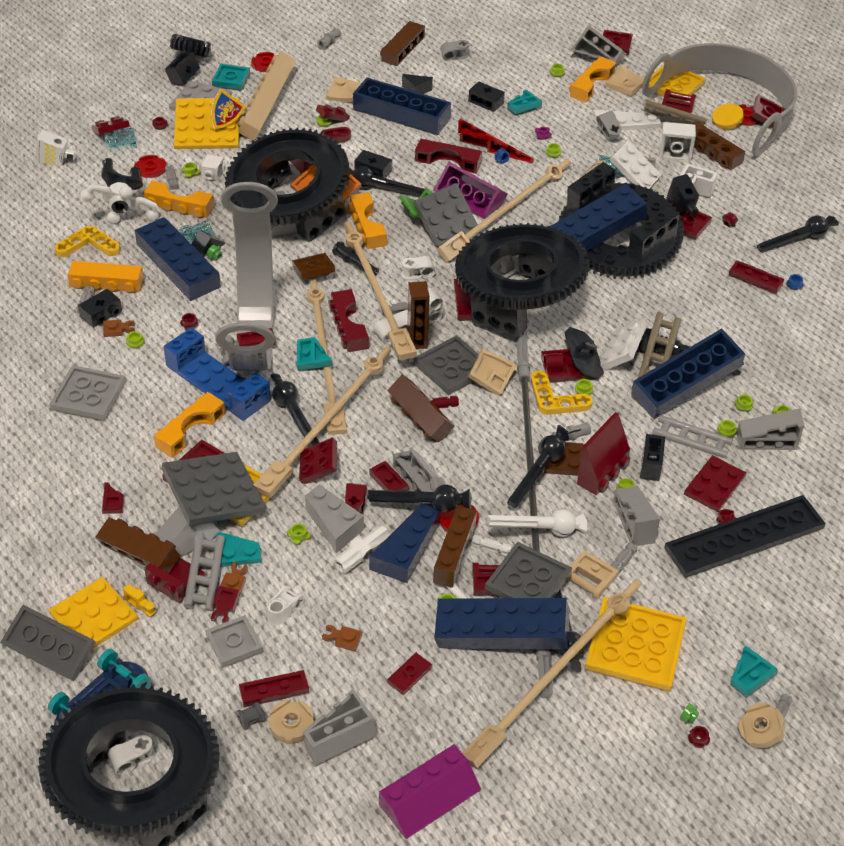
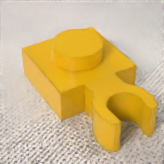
[123,584,156,617]

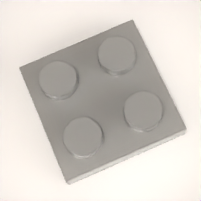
[205,615,263,668]

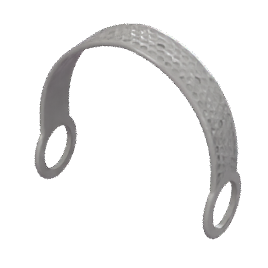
[642,43,798,156]
[215,182,278,371]

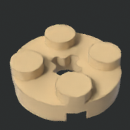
[269,700,314,744]
[738,703,785,748]

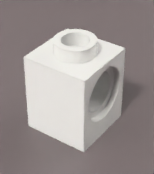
[201,155,224,181]

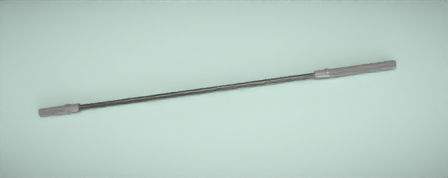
[516,330,553,698]

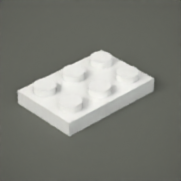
[609,140,661,189]
[600,319,648,370]

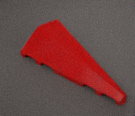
[458,118,535,163]

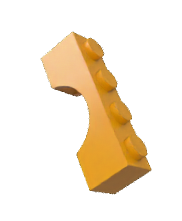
[569,56,616,103]
[143,181,215,218]
[348,192,387,249]
[154,392,226,458]

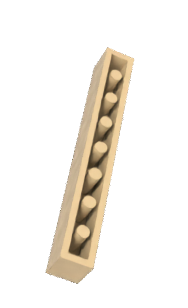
[237,51,296,140]

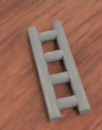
[652,415,733,459]
[184,531,225,612]

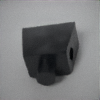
[666,174,699,216]

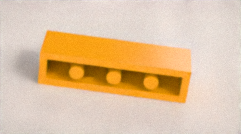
[67,260,144,292]

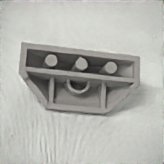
[393,450,446,508]

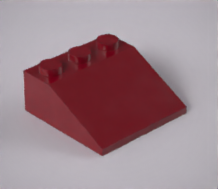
[577,412,630,496]

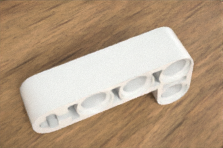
[373,288,443,343]

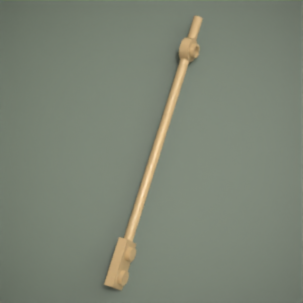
[436,159,571,263]
[344,222,417,361]
[307,277,347,435]
[253,346,391,498]
[462,579,642,768]

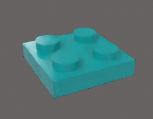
[212,63,250,90]

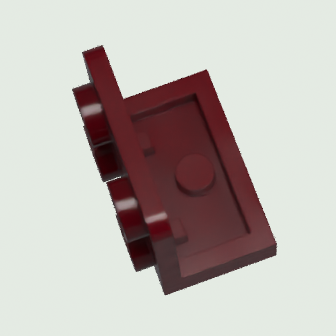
[144,557,205,603]

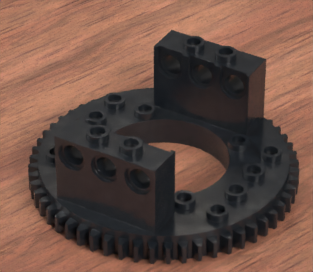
[225,128,350,242]
[559,161,684,279]
[455,223,589,338]
[38,684,220,846]

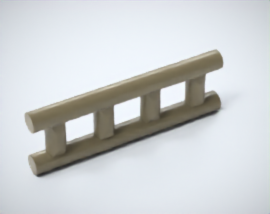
[643,100,707,125]
[638,312,681,378]

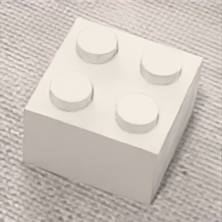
[659,122,696,161]

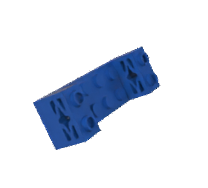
[163,327,271,421]

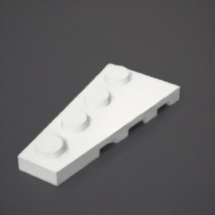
[593,109,661,132]

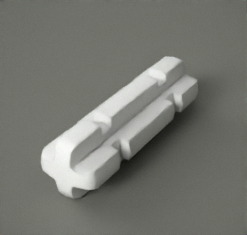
[472,534,512,556]

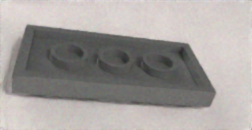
[0,604,96,681]

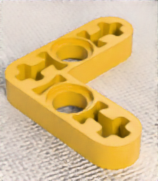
[54,226,120,257]
[531,371,593,415]

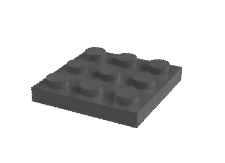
[413,183,478,247]
[414,335,478,395]
[485,542,572,598]

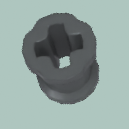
[236,702,265,729]

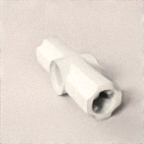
[333,525,390,574]

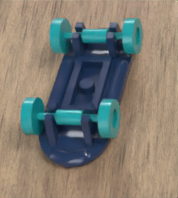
[48,648,151,725]

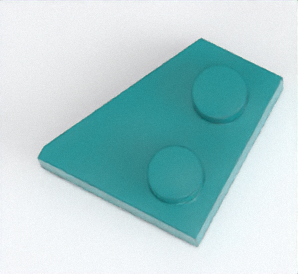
[507,89,542,114]
[297,337,333,371]
[217,532,261,567]
[731,646,778,697]

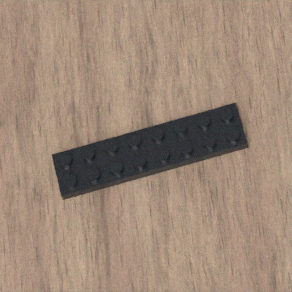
[664,495,826,578]

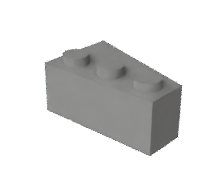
[571,25,627,66]
[736,408,804,450]
[305,484,364,553]
[613,486,660,546]
[303,689,376,765]

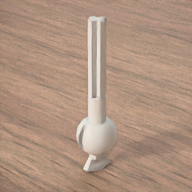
[486,509,587,537]

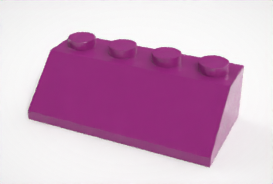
[433,162,508,219]
[379,744,481,839]

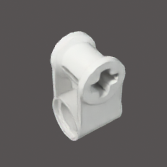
[401,256,436,280]
[267,586,304,625]
[108,735,155,775]

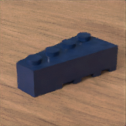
[369,504,440,583]

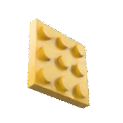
[649,65,706,102]
[48,577,139,649]

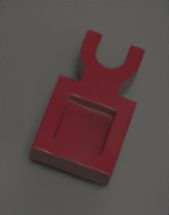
[210,586,240,623]

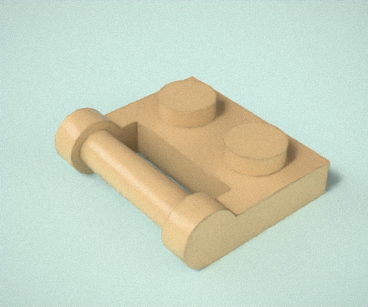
[567,550,619,599]

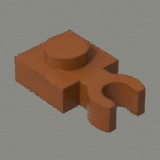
[103,320,135,337]
[220,562,247,594]
[322,625,363,652]

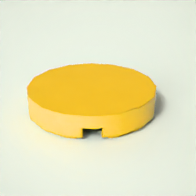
[712,103,744,130]

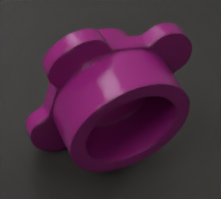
[535,127,552,140]

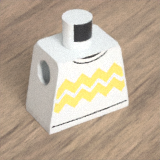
[37,130,76,166]

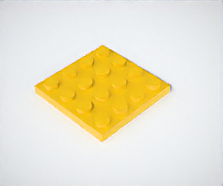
[174,98,239,149]
[584,597,687,691]

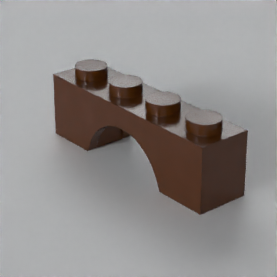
[433,506,477,588]

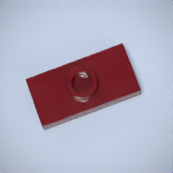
[236,328,276,346]
[387,652,433,695]

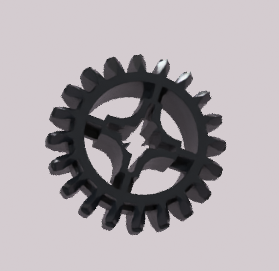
[170,34,211,57]

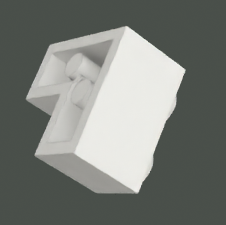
[680,164,718,198]

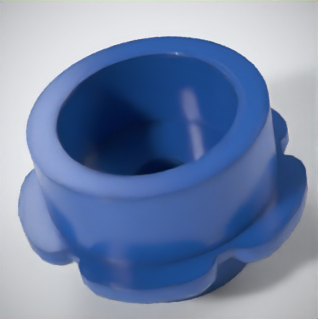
[495,148,509,164]
[786,274,804,289]

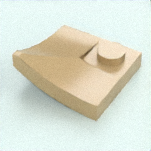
[605,64,644,96]
[326,76,361,103]
[467,349,517,396]

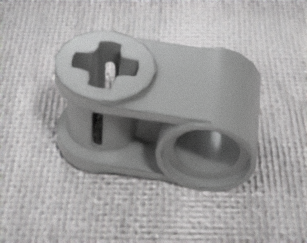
[440,40,470,61]
[596,111,622,142]

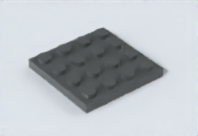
[161,452,266,526]

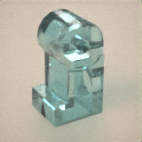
[105,128,137,149]

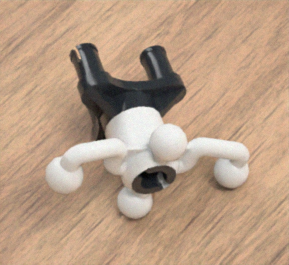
[80,158,159,224]

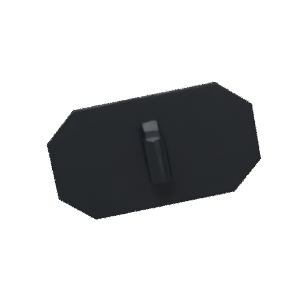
[564,327,604,379]

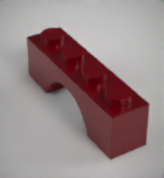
[415,138,482,174]
[328,289,369,353]

